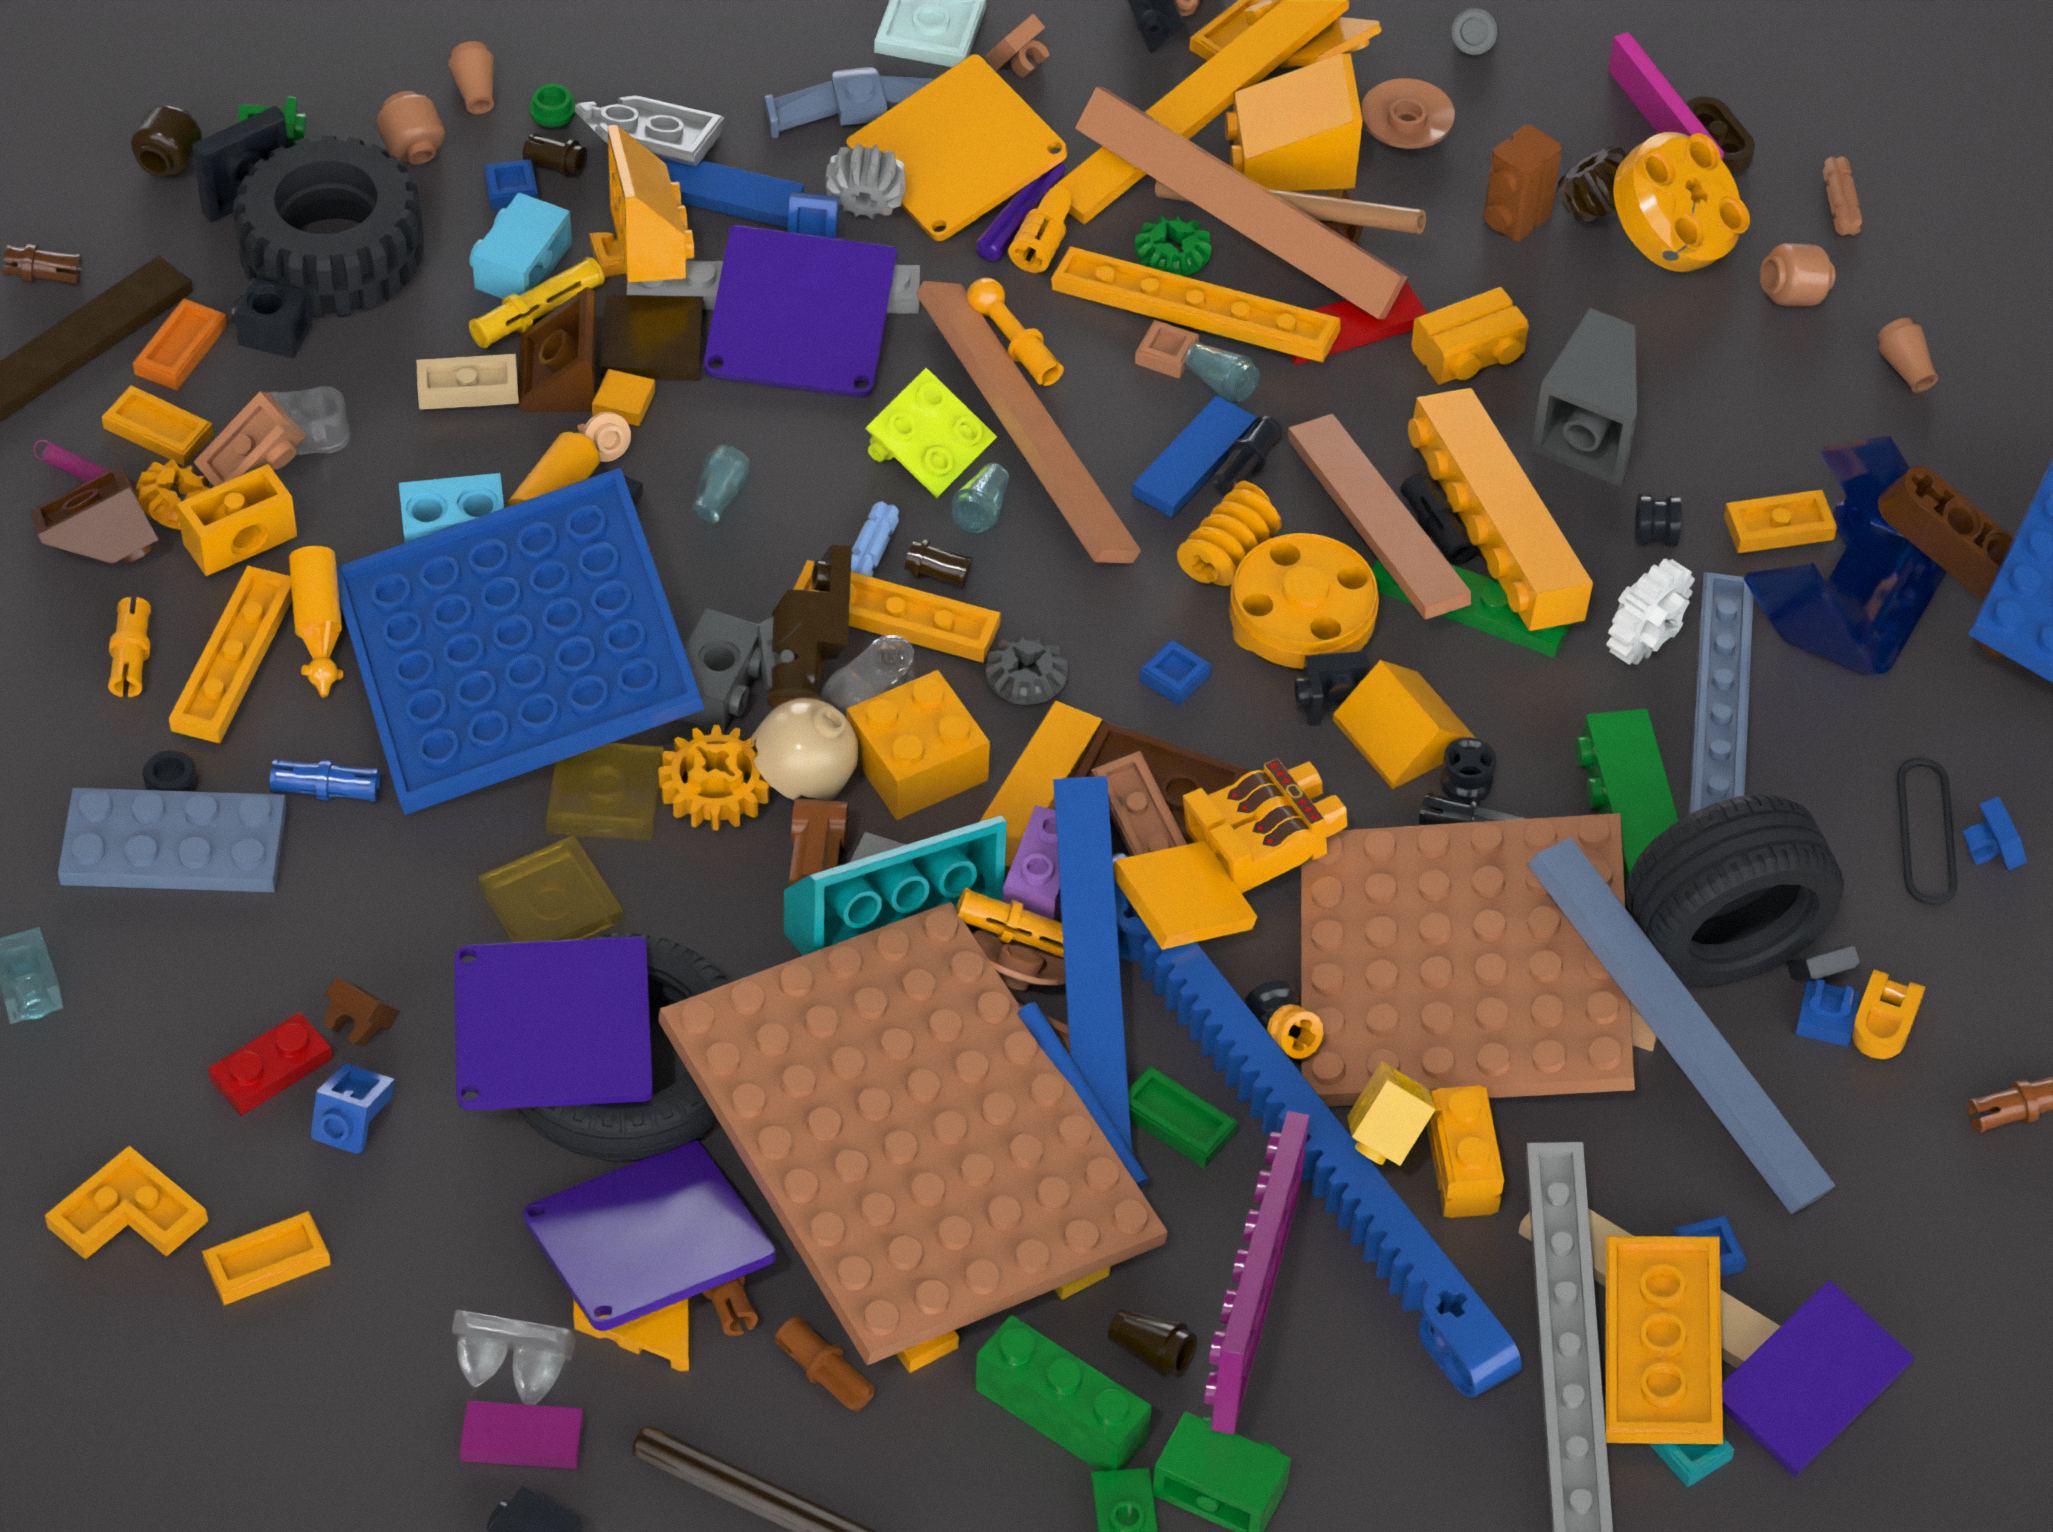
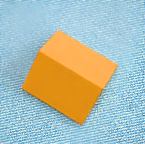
[1333,660,1475,790]

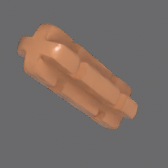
[1823,156,1862,236]

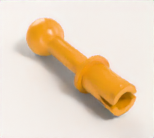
[967,278,1064,386]

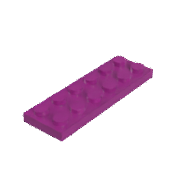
[1204,1111,1310,1435]

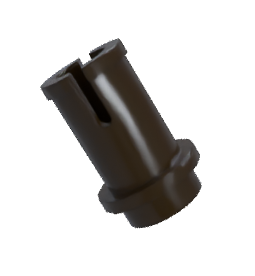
[523,133,587,177]
[905,538,972,588]

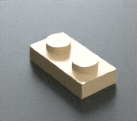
[416,354,519,410]

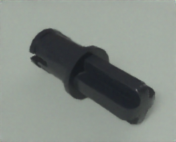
[1213,416,1283,495]
[1419,792,1525,825]

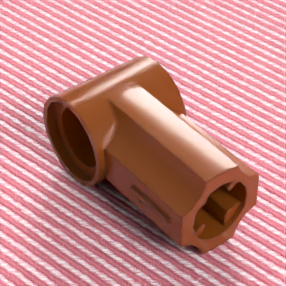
[789,798,849,887]

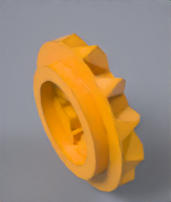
[136,459,210,530]

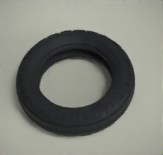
[515,933,730,1160]

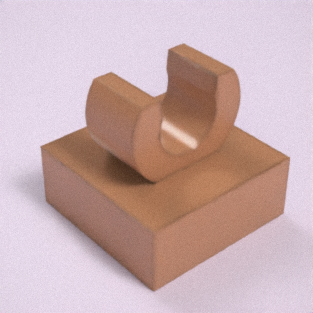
[985,13,1049,78]

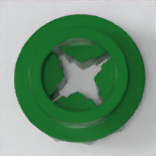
[1135,214,1212,276]

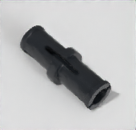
[1400,472,1476,565]

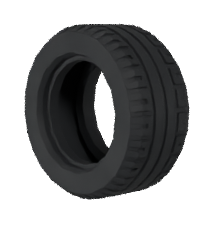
[1625,794,1844,986]

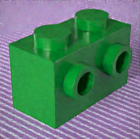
[1153,1412,1291,1532]

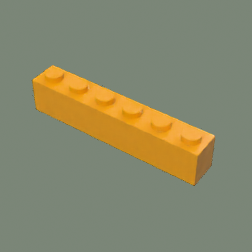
[1408,388,1593,631]

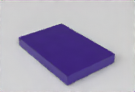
[1722,1279,1915,1478]

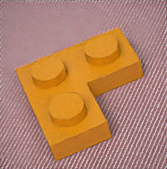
[45,1146,208,1260]

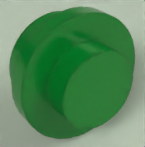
[529,84,576,127]

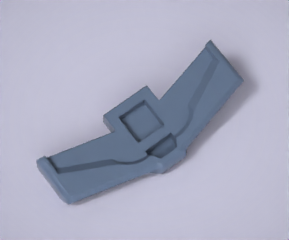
[763,67,944,138]

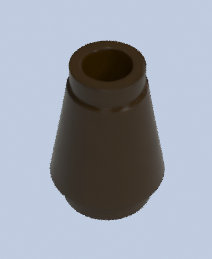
[1108,1309,1197,1376]

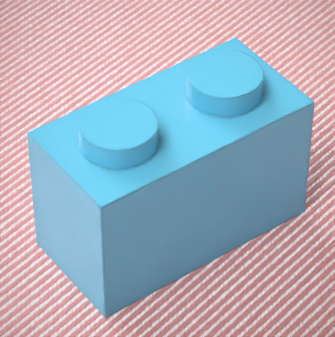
[469,192,572,299]

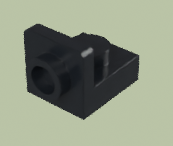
[1294,650,1370,726]

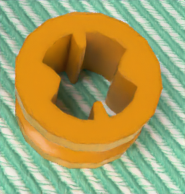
[1267,1004,1323,1059]

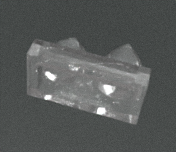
[451,1310,576,1405]

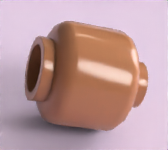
[376,91,446,165]
[1760,243,1836,307]

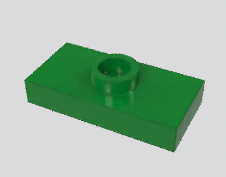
[1091,1468,1158,1532]

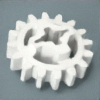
[1606,558,1695,665]

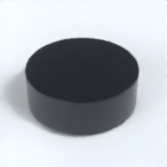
[143,750,198,792]

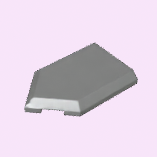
[575,95,724,167]

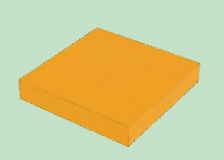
[1113,841,1258,950]

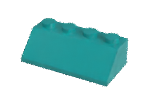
[784,815,1007,956]

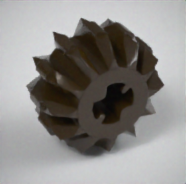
[1557,147,1627,222]

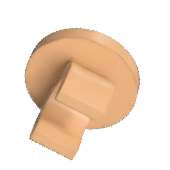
[578,412,631,462]

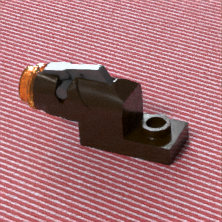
[757,544,852,710]

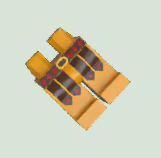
[1183,758,1348,893]

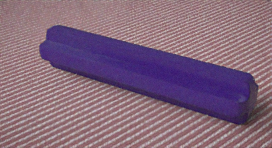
[976,162,1066,262]

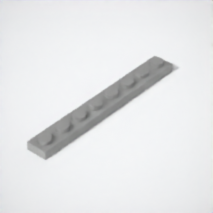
[1526,1142,1613,1532]

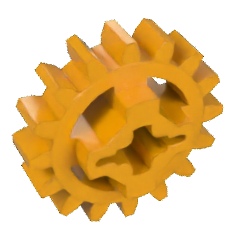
[658,725,772,830]

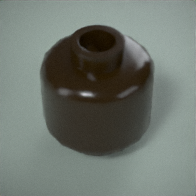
[131,105,202,176]

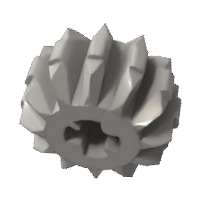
[825,143,906,219]

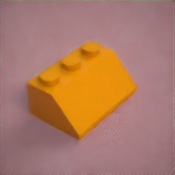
[607,125,694,283]

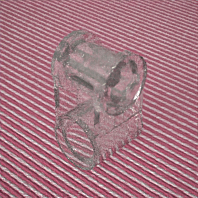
[269,386,351,455]
[820,635,915,717]

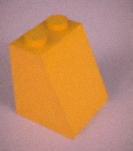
[1225,53,1363,191]

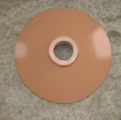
[1361,78,1455,149]
[973,929,1065,990]

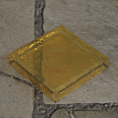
[546,743,664,841]
[478,835,624,943]

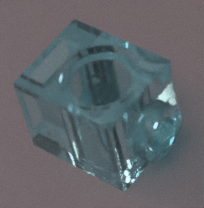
[0,927,63,1024]

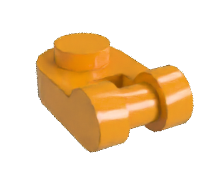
[1852,969,1926,1059]

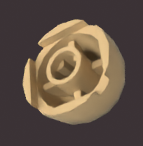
[751,698,859,801]

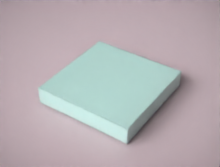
[874,0,987,67]

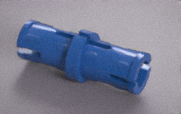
[270,758,381,802]

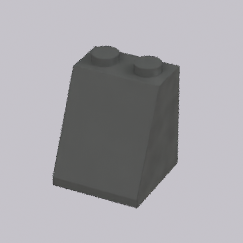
[1530,308,1637,487]

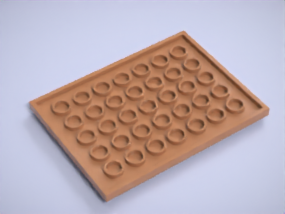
[658,902,1168,1366]

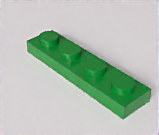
[1372,559,1573,658]

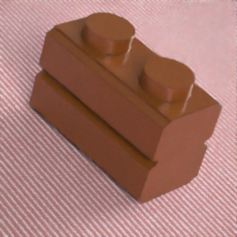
[1483,124,1562,242]

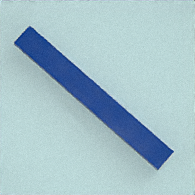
[1053,776,1132,1152]

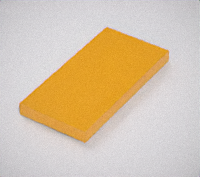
[1606,1236,1723,1444]

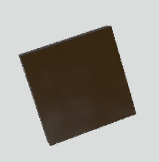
[600,295,703,380]

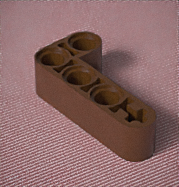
[1878,466,2014,659]

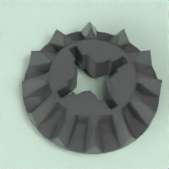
[985,633,1068,705]

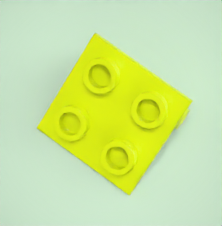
[865,368,997,498]

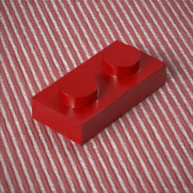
[208,1012,333,1116]

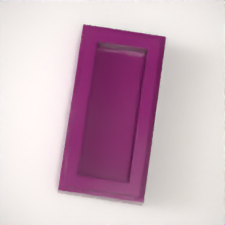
[460,1401,583,1469]

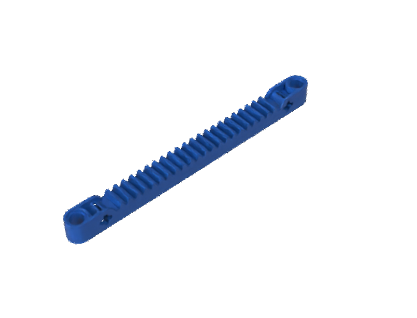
[1112,853,1522,1399]

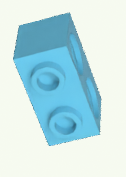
[399,473,504,543]

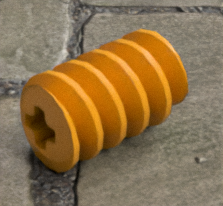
[1177,480,1282,587]

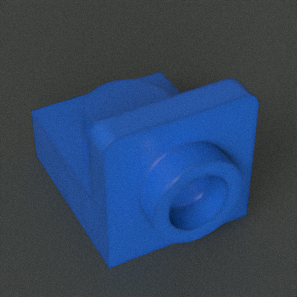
[311,1063,395,1154]

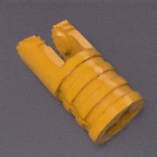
[1008,185,1073,273]

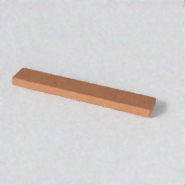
[1288,413,1471,620]

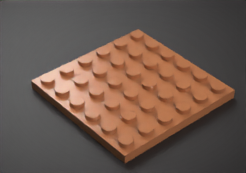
[1301,813,1635,1107]

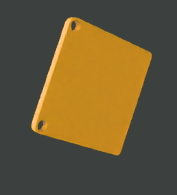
[846,54,1067,241]

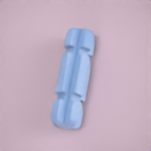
[851,501,899,577]

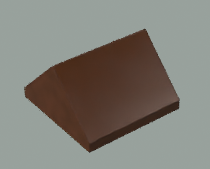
[517,287,597,412]

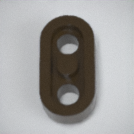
[1686,96,1755,173]

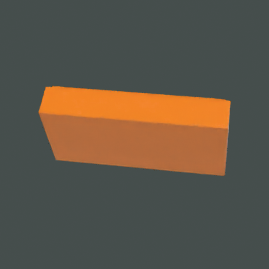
[133,298,228,391]

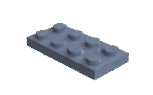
[58,788,287,892]

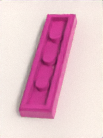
[1608,32,1724,160]

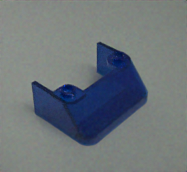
[1743,435,1947,676]

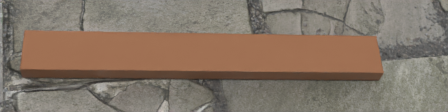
[1075,86,1408,319]
[916,281,1141,563]

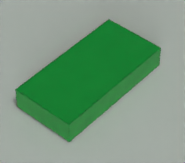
[1128,1066,1239,1169]

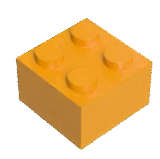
[846,670,990,820]

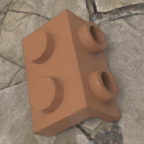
[194,391,306,487]

